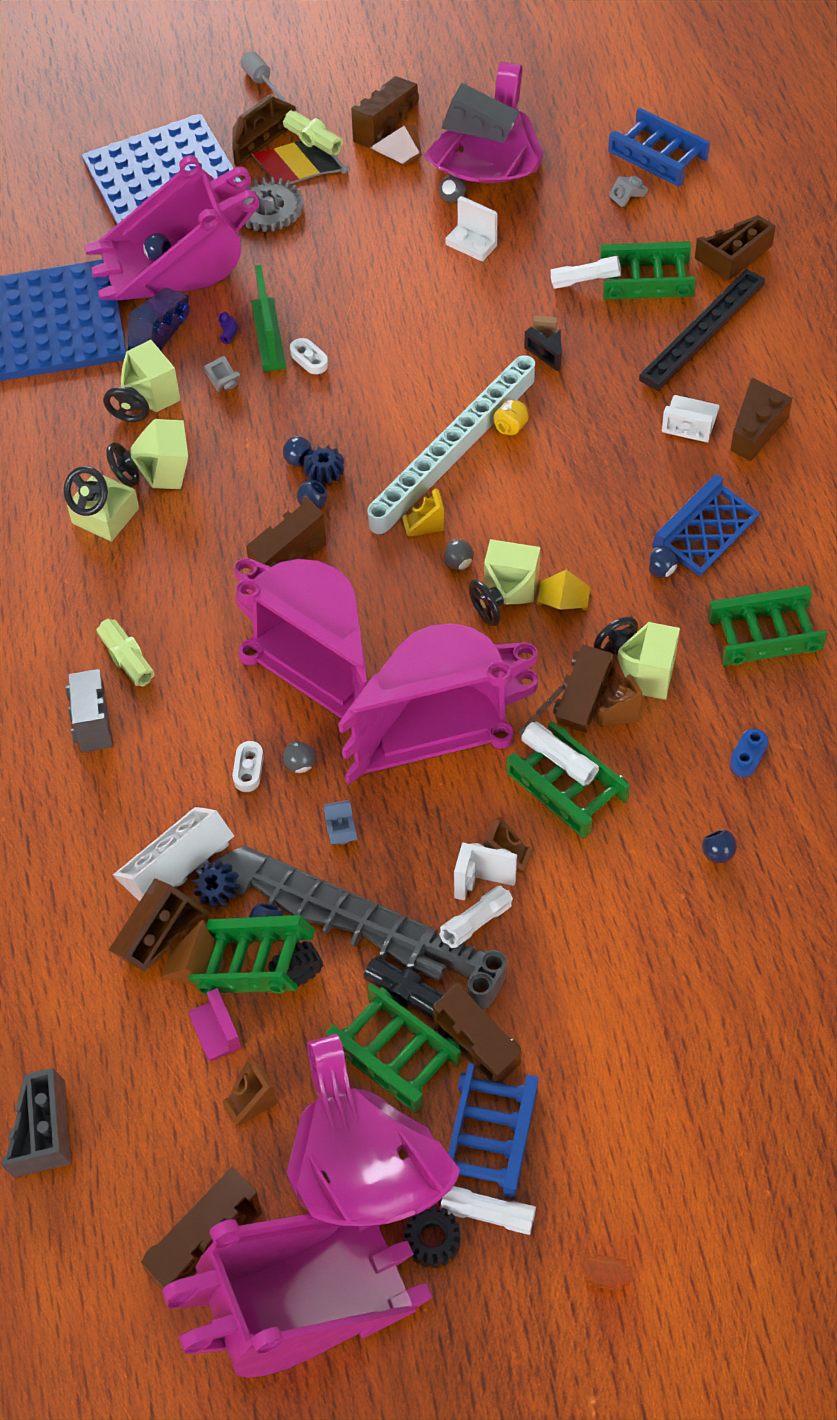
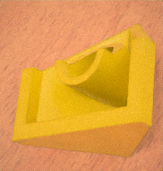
[402,488,444,537]
[537,569,590,611]

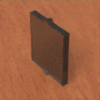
[519,686,564,735]

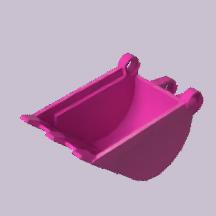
[84,155,260,300]
[234,558,367,719]
[339,623,538,784]
[162,1214,433,1378]

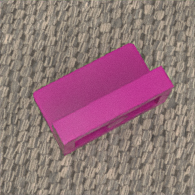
[189,988,241,1061]

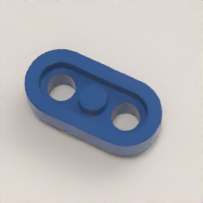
[730,729,768,777]

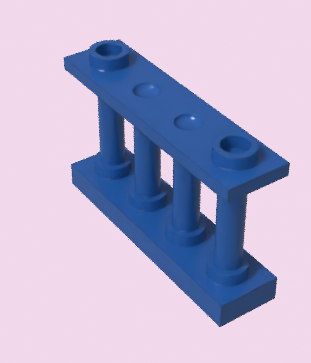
[608,107,710,187]
[448,1063,539,1200]

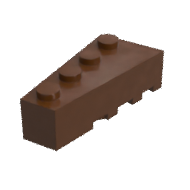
[351,76,419,148]
[141,1167,262,1290]

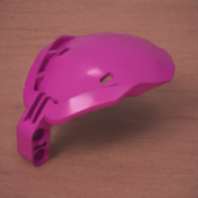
[424,61,543,183]
[287,1034,460,1226]

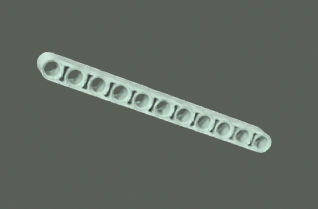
[367,355,535,534]

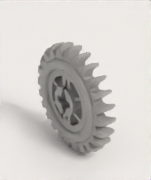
[243,177,304,232]

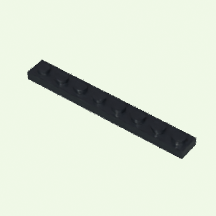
[639,269,765,391]

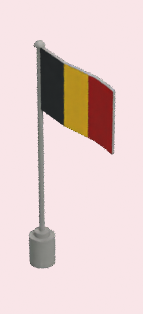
[240,51,349,185]

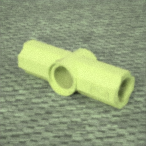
[283,110,343,156]
[96,618,155,687]

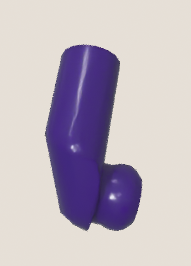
[218,312,238,344]

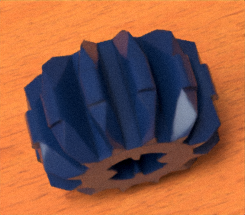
[304,445,344,485]
[192,860,241,908]

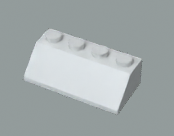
[113,807,234,901]

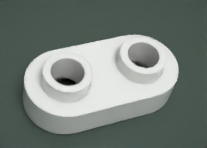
[290,338,328,374]
[232,741,264,792]

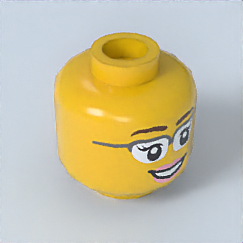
[493,400,529,436]

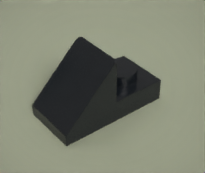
[524,327,562,371]

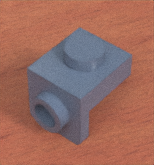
[323,800,357,845]

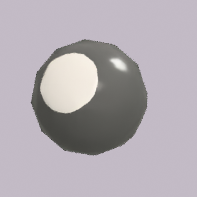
[438,175,466,203]
[444,539,474,570]
[282,740,316,773]

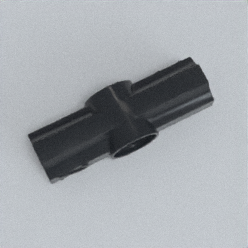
[363,956,444,1018]

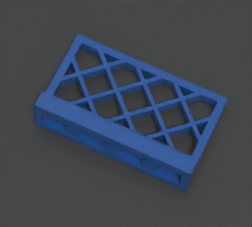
[651,474,760,577]

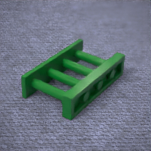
[599,241,696,299]
[707,585,827,666]
[506,721,630,839]
[188,915,315,995]
[325,983,461,1114]

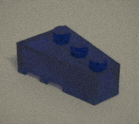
[128,287,190,351]

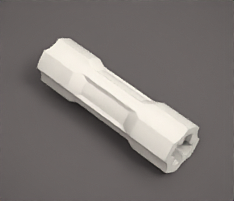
[551,256,621,289]
[521,721,599,786]
[439,886,513,948]
[440,1186,536,1235]

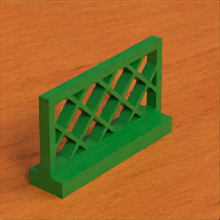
[251,265,286,372]

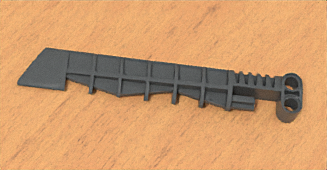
[201,846,507,1009]

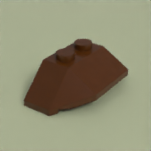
[232,95,296,167]

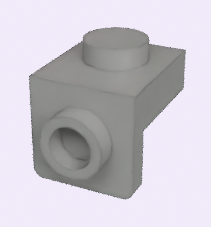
[609,176,649,207]
[203,356,240,393]

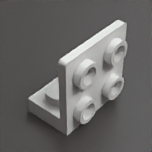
[445,196,497,262]
[662,395,719,442]
[454,842,517,900]

